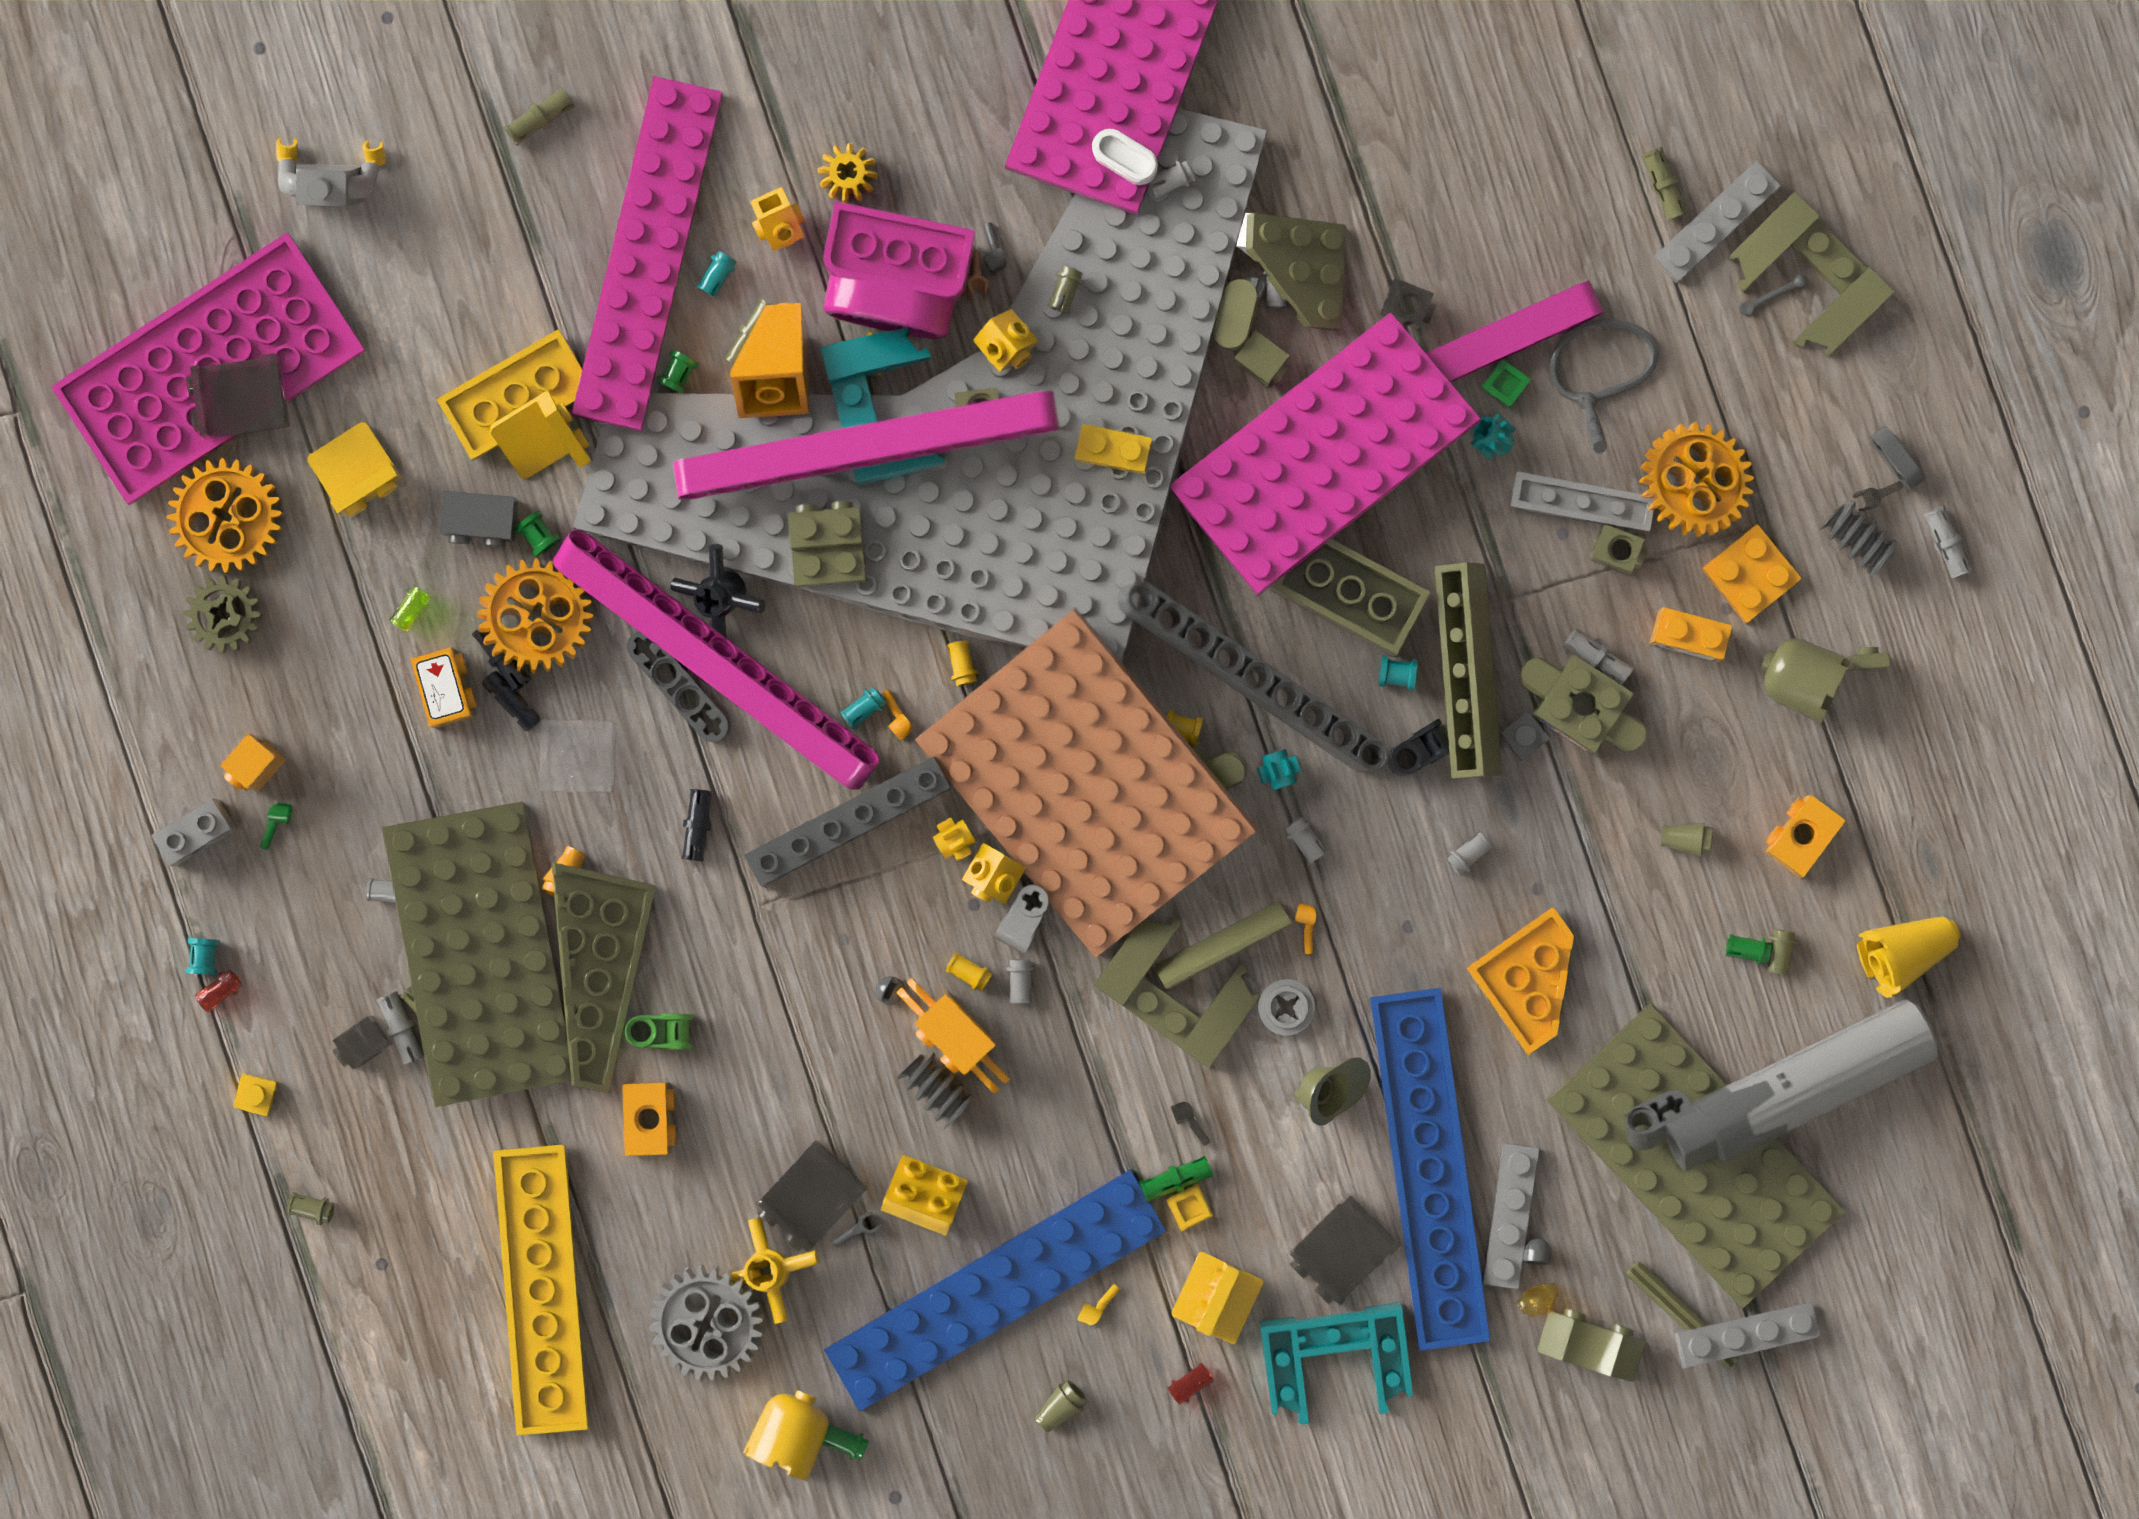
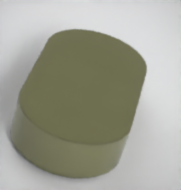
[1213,279,1259,350]

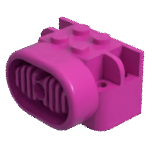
[823,201,977,339]

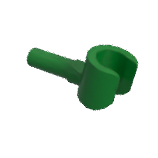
[259,803,292,850]

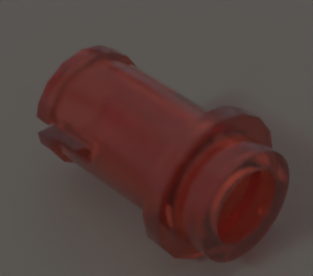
[195,969,242,1012]
[1167,1362,1214,1405]

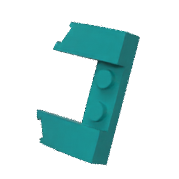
[820,328,945,487]
[1259,1302,1413,1425]

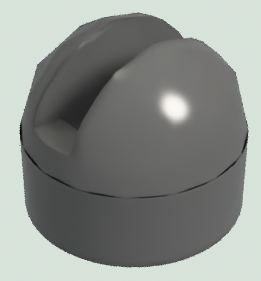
[876,976,904,1005]
[1523,1238,1552,1265]

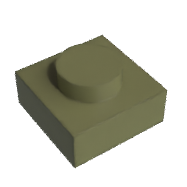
[1848,647,1890,671]

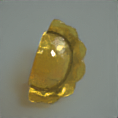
[1516,1283,1558,1317]

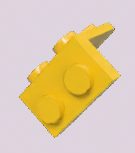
[490,390,591,479]
[308,422,403,517]

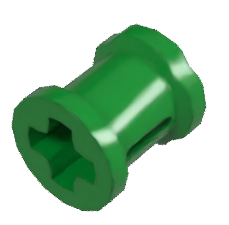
[656,349,699,394]
[514,510,561,558]

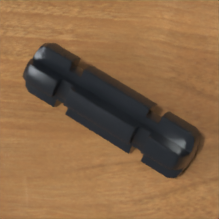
[482,671,541,731]

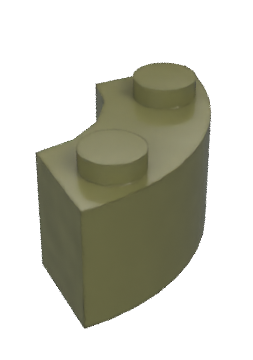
[1537,1308,1646,1382]

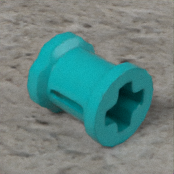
[1378,656,1418,691]
[185,938,220,975]

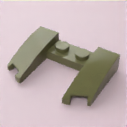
[1729,192,1895,357]
[1094,916,1260,1068]

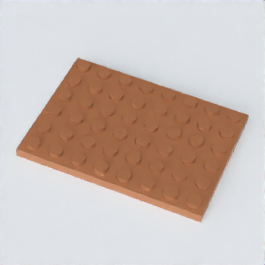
[915,608,1258,958]

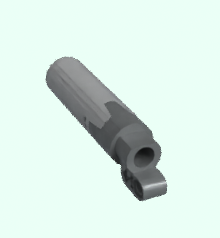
[1626,999,1938,1172]

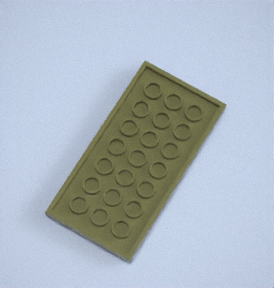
[381,801,571,1108]
[1546,1004,1846,1309]

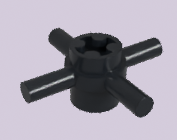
[670,544,766,638]

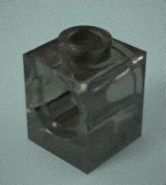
[1379,278,1436,330]
[332,1015,393,1070]

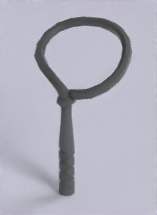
[1549,318,1659,453]

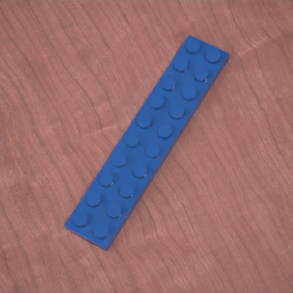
[1370,988,1490,1351]
[824,1169,1166,1412]

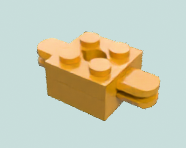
[897,977,1011,1094]

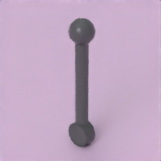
[1739,275,1807,316]

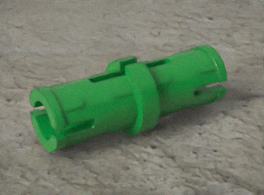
[1139,1155,1214,1203]

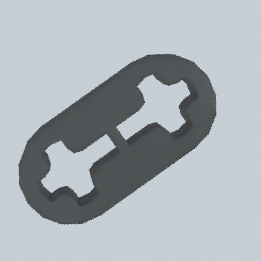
[1870,426,1924,490]

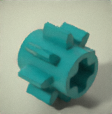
[1471,413,1516,459]
[1257,749,1302,790]

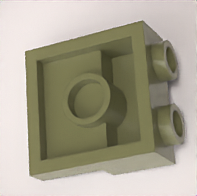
[788,501,867,588]

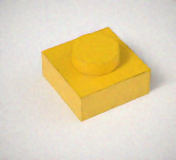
[233,1073,278,1116]

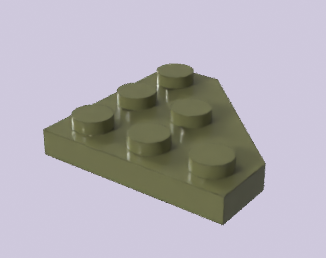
[1246,213,1346,331]

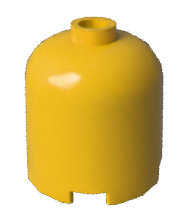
[743,1390,829,1481]

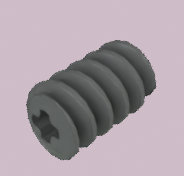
[1818,501,1898,578]
[896,1052,974,1129]

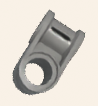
[994,884,1049,954]

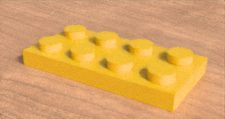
[436,329,582,461]

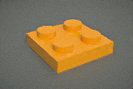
[1701,524,1802,624]

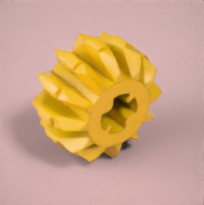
[818,143,878,204]

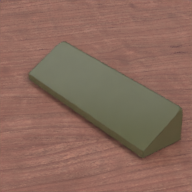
[1154,902,1292,989]

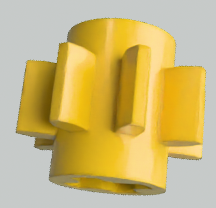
[932,817,976,862]

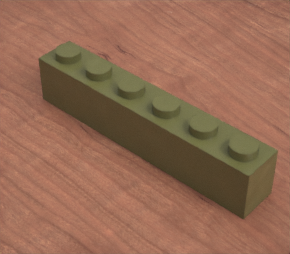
[1435,562,1502,779]

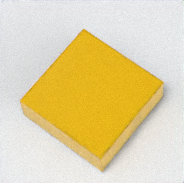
[1166,1183,1213,1232]

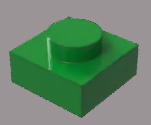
[1480,359,1531,409]

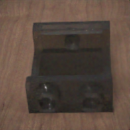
[186,353,290,440]
[756,1139,868,1252]
[1289,1193,1401,1306]

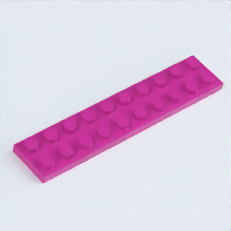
[572,76,723,432]

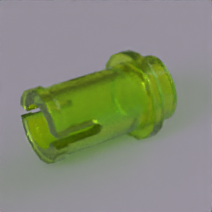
[389,585,431,632]

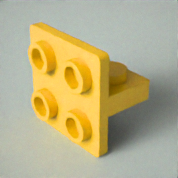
[880,1155,968,1236]
[1171,1251,1263,1344]

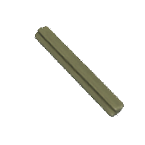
[1626,1261,1739,1369]

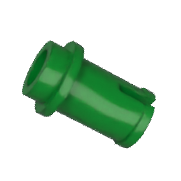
[1725,934,1772,966]
[822,1423,869,1461]

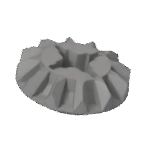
[1258,979,1315,1036]

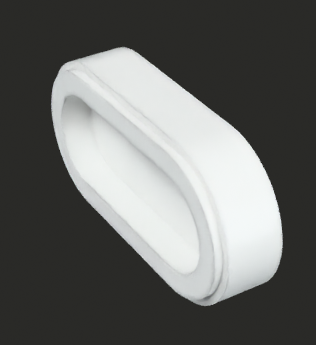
[1092,129,1158,185]

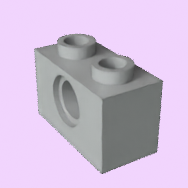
[151,799,238,867]

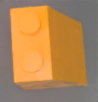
[730,303,809,419]

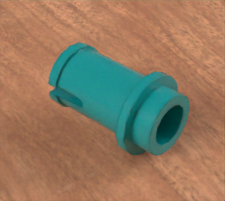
[696,251,737,298]
[840,687,887,730]

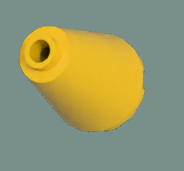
[1857,916,1961,998]

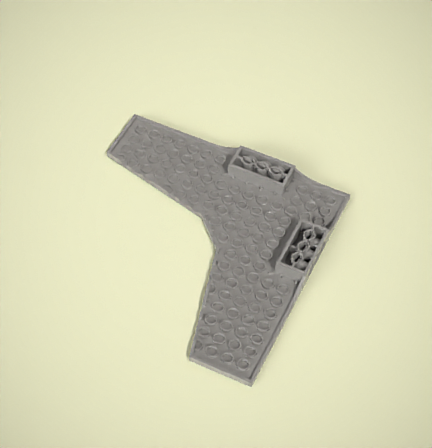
[573,108,1267,663]

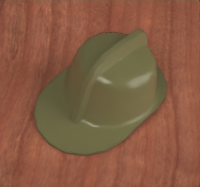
[1294,1057,1371,1126]

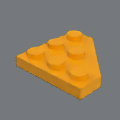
[1466,907,1574,1055]

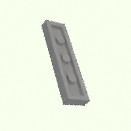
[1653,160,1781,283]
[1510,472,1654,533]
[1482,1143,1539,1289]
[1674,1302,1820,1368]

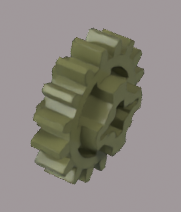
[183,576,263,653]

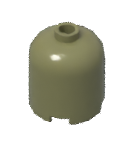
[1760,638,1851,724]

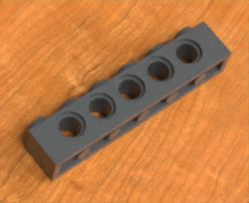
[744,756,951,887]

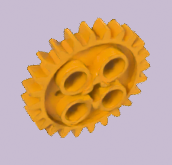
[1639,422,1754,537]
[166,458,284,574]
[477,558,593,674]

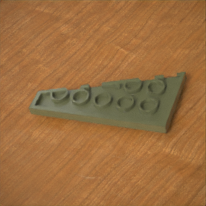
[551,862,656,1093]

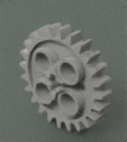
[649,1264,765,1381]

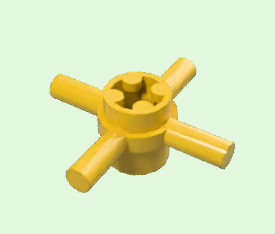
[721,1217,820,1324]

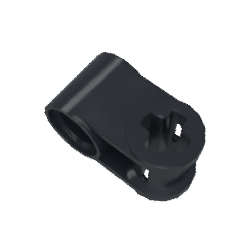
[1387,718,1450,776]

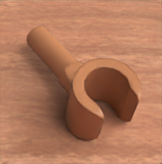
[966,250,989,301]

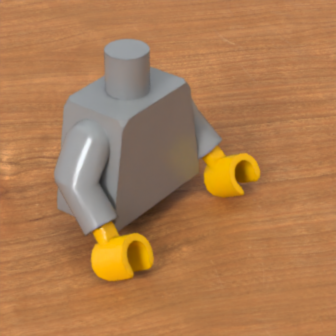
[276,138,386,207]

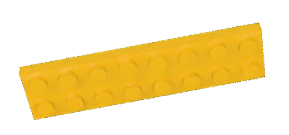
[493,1144,589,1436]

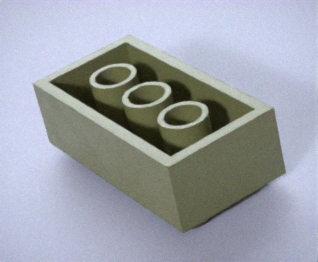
[1270,539,1431,657]

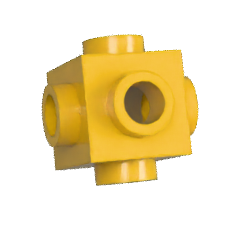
[750,187,805,251]
[973,309,1038,372]
[962,843,1026,904]

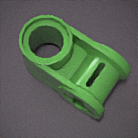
[625,1013,693,1050]

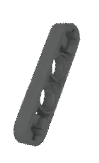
[627,631,730,743]

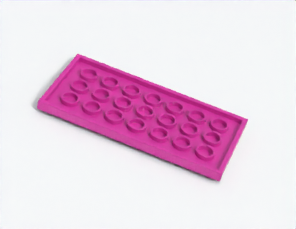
[1005,0,1219,216]
[51,232,366,505]
[1170,312,1480,596]

